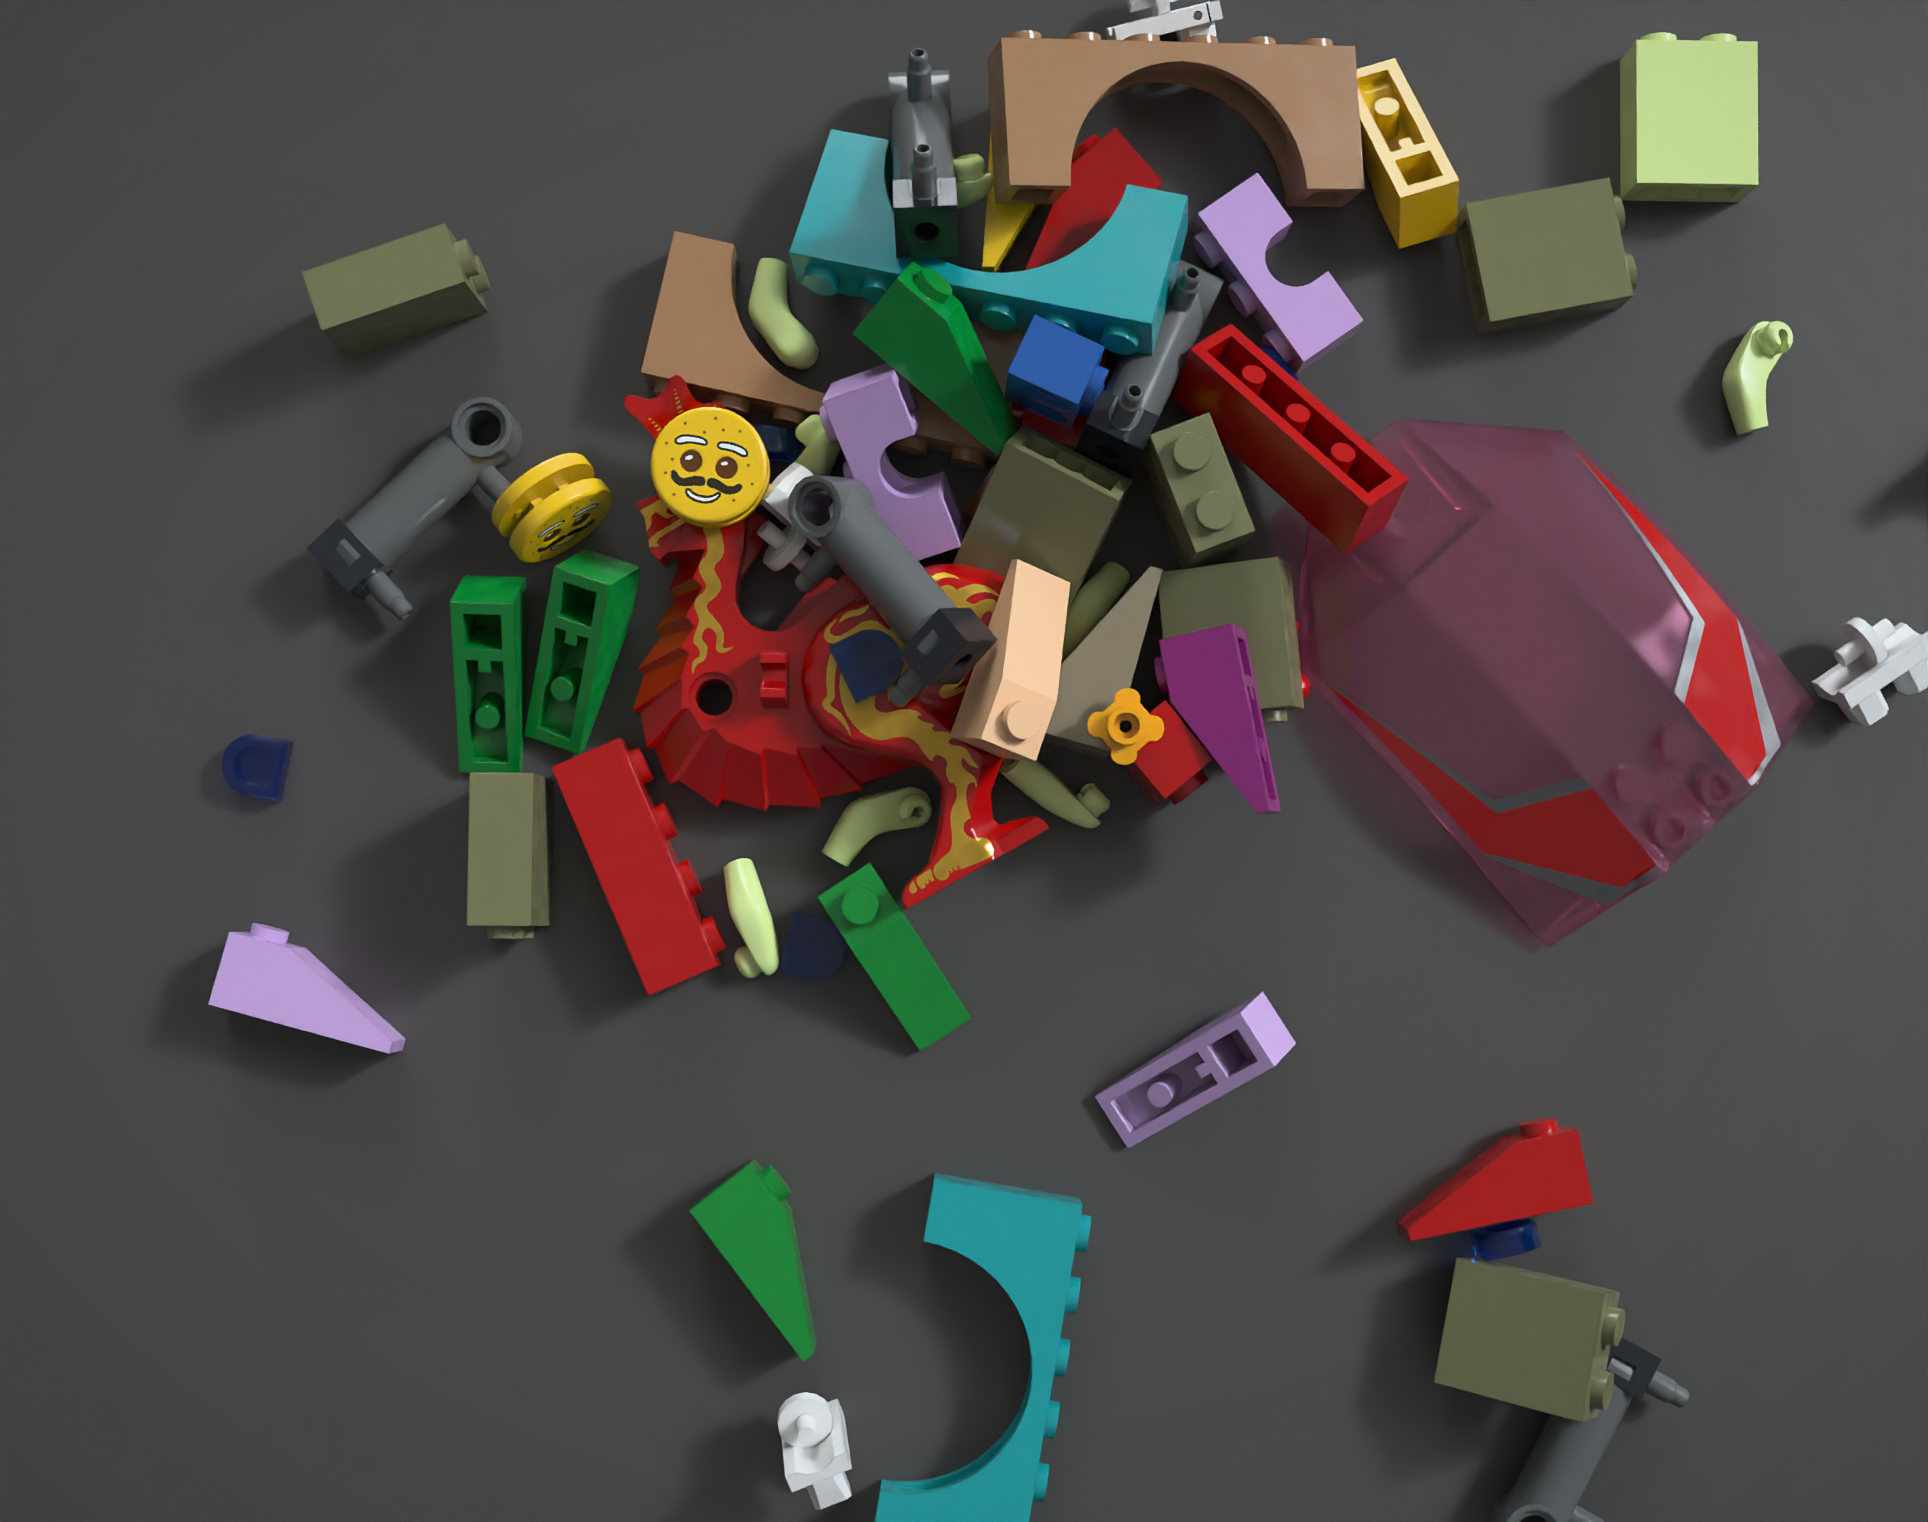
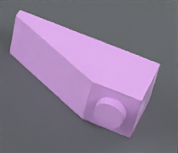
[208,923,406,1054]
[1095,991,1296,1148]

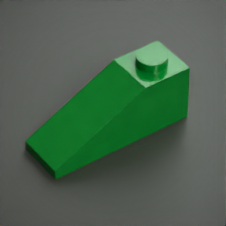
[852,261,1019,456]
[524,549,641,754]
[450,575,528,773]
[818,863,972,1052]
[689,1159,817,1362]

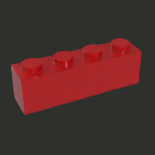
[1172,324,1409,554]
[551,738,727,996]

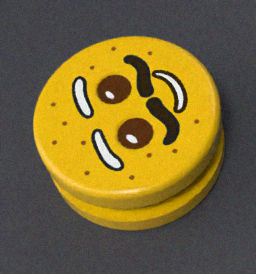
[650,407,770,528]
[491,453,613,563]

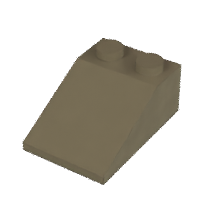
[1042,566,1163,760]

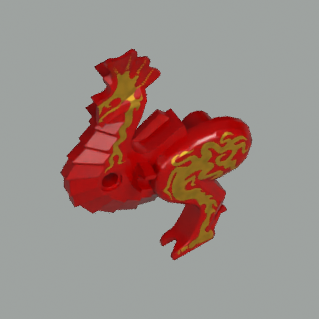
[624,375,1049,910]

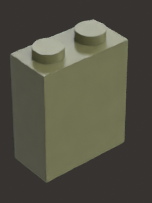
[1456,177,1638,336]
[302,223,491,359]
[1138,413,1255,569]
[953,425,1133,612]
[1158,557,1304,732]
[467,772,553,939]
[1434,1257,1625,1422]

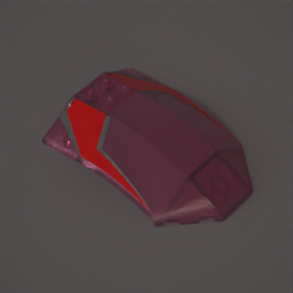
[1298,419,1815,947]

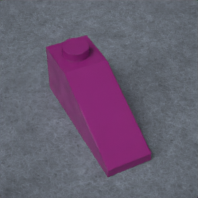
[1154,624,1282,815]

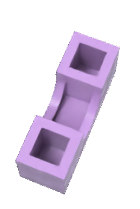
[1192,172,1364,375]
[819,363,967,561]

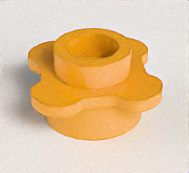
[1087,688,1164,765]

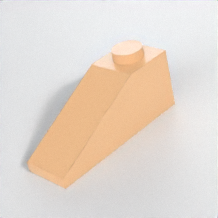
[950,559,1070,761]

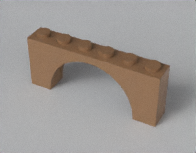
[987,30,1365,207]
[641,231,1027,469]

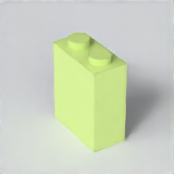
[1620,32,1758,202]

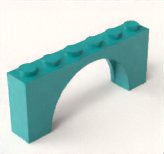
[789,129,1188,356]
[874,1173,1091,1522]

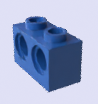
[1005,315,1109,430]

